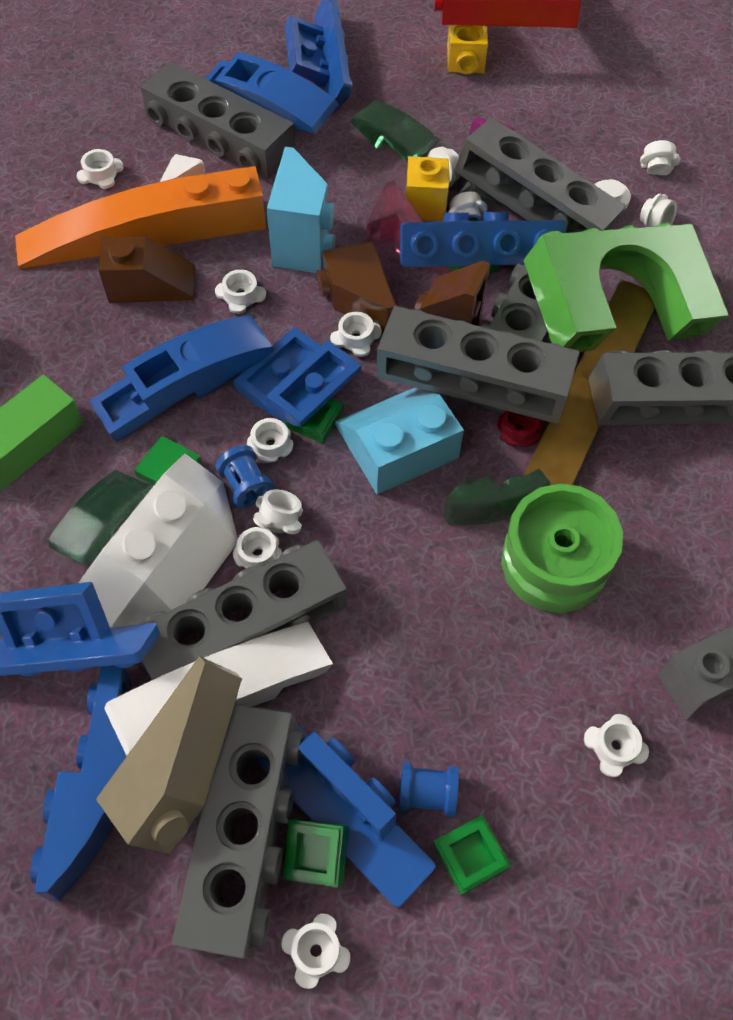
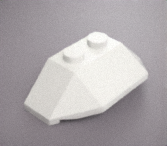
[79,454,238,628]

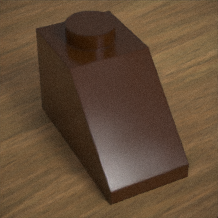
[99,236,195,303]
[317,242,396,332]
[415,261,491,326]

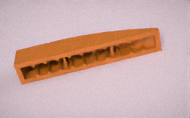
[15,166,266,269]

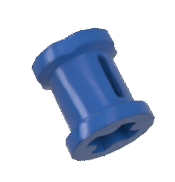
[215,445,274,509]
[398,761,459,818]

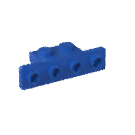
[284,0,352,112]
[400,212,566,267]
[0,582,160,677]
[253,709,435,908]

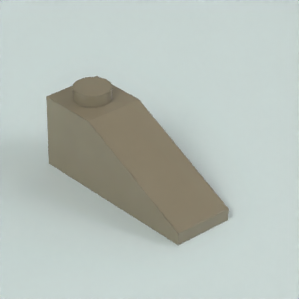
[96,656,242,854]

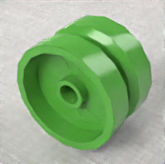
[501,483,623,613]

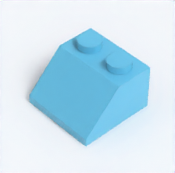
[267,147,335,273]
[335,388,464,494]

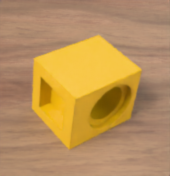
[447,25,488,74]
[405,156,449,221]

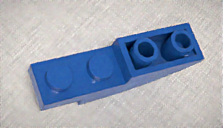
[206,52,338,134]
[89,315,275,442]
[30,665,132,901]

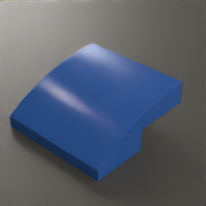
[233,327,362,427]

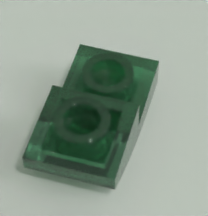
[350,100,440,163]
[444,468,551,526]
[48,470,151,565]

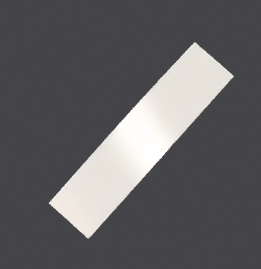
[104,622,333,756]

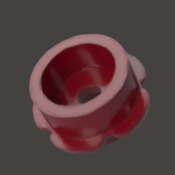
[497,411,543,447]

